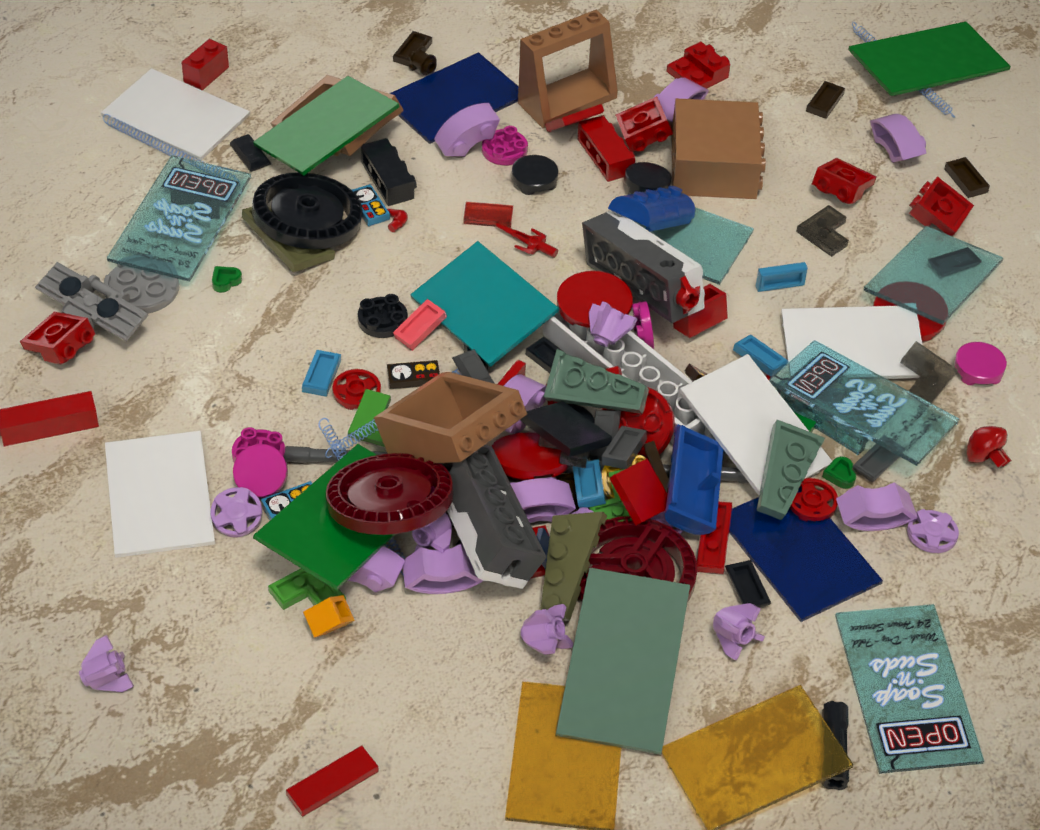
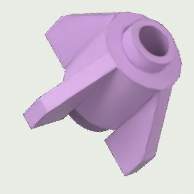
[589,301,637,347]
[409,513,452,553]
[713,603,765,660]
[521,604,573,655]
[79,635,134,692]

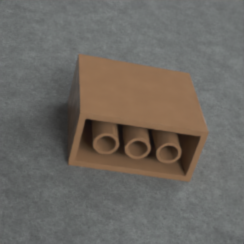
[671,98,766,199]

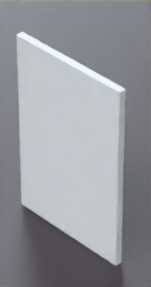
[101,68,250,160]
[781,305,928,381]
[679,354,832,495]
[105,431,215,558]

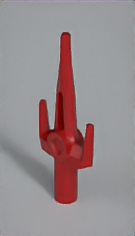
[496,223,559,258]

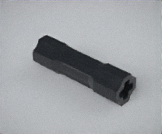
[822,701,849,790]

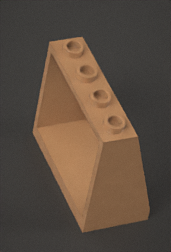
[518,9,618,129]
[373,372,527,464]

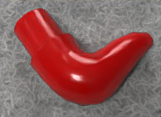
[387,209,408,232]

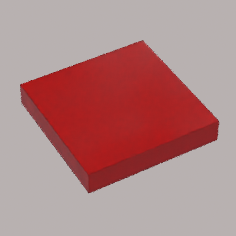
[545,104,604,132]
[609,459,667,526]

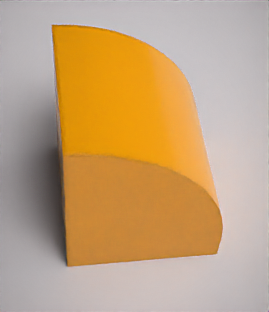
[303,595,355,638]

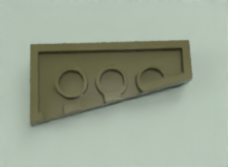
[242,207,335,273]
[540,511,607,621]

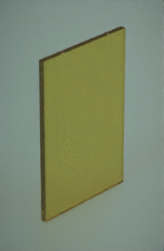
[505,681,621,830]
[662,685,853,830]

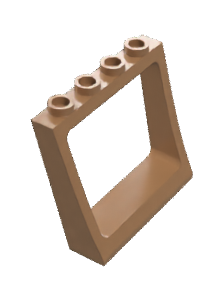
[270,75,403,156]

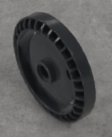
[252,172,363,249]

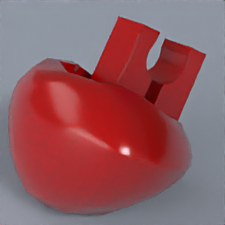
[967,426,1012,468]

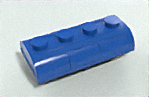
[608,186,695,232]
[665,424,723,535]

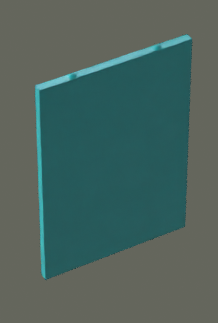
[410,241,560,367]

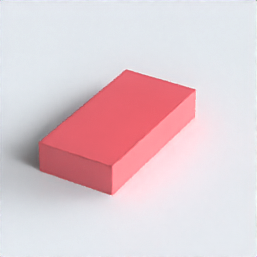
[393,299,447,351]

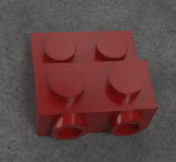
[666,41,730,89]
[615,96,673,152]
[812,158,877,204]
[909,176,974,237]
[20,311,95,364]

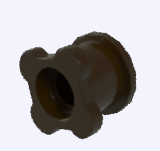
[408,46,437,75]

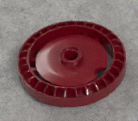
[326,453,454,535]
[578,516,697,603]

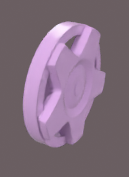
[211,487,262,537]
[907,509,959,553]

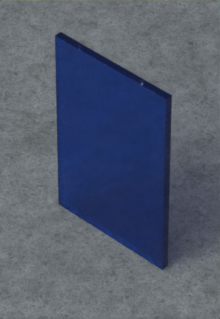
[389,52,518,144]
[729,487,883,622]

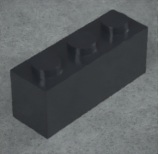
[361,138,417,206]

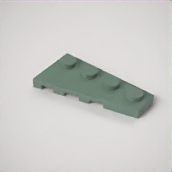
[544,349,649,414]
[757,420,825,520]

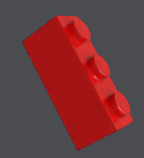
[578,115,636,182]

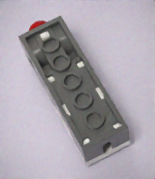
[582,210,705,323]
[440,445,547,589]

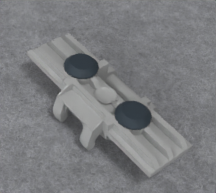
[35,262,149,341]

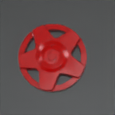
[332,369,381,410]
[789,478,838,522]

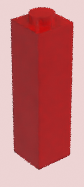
[0,391,99,447]

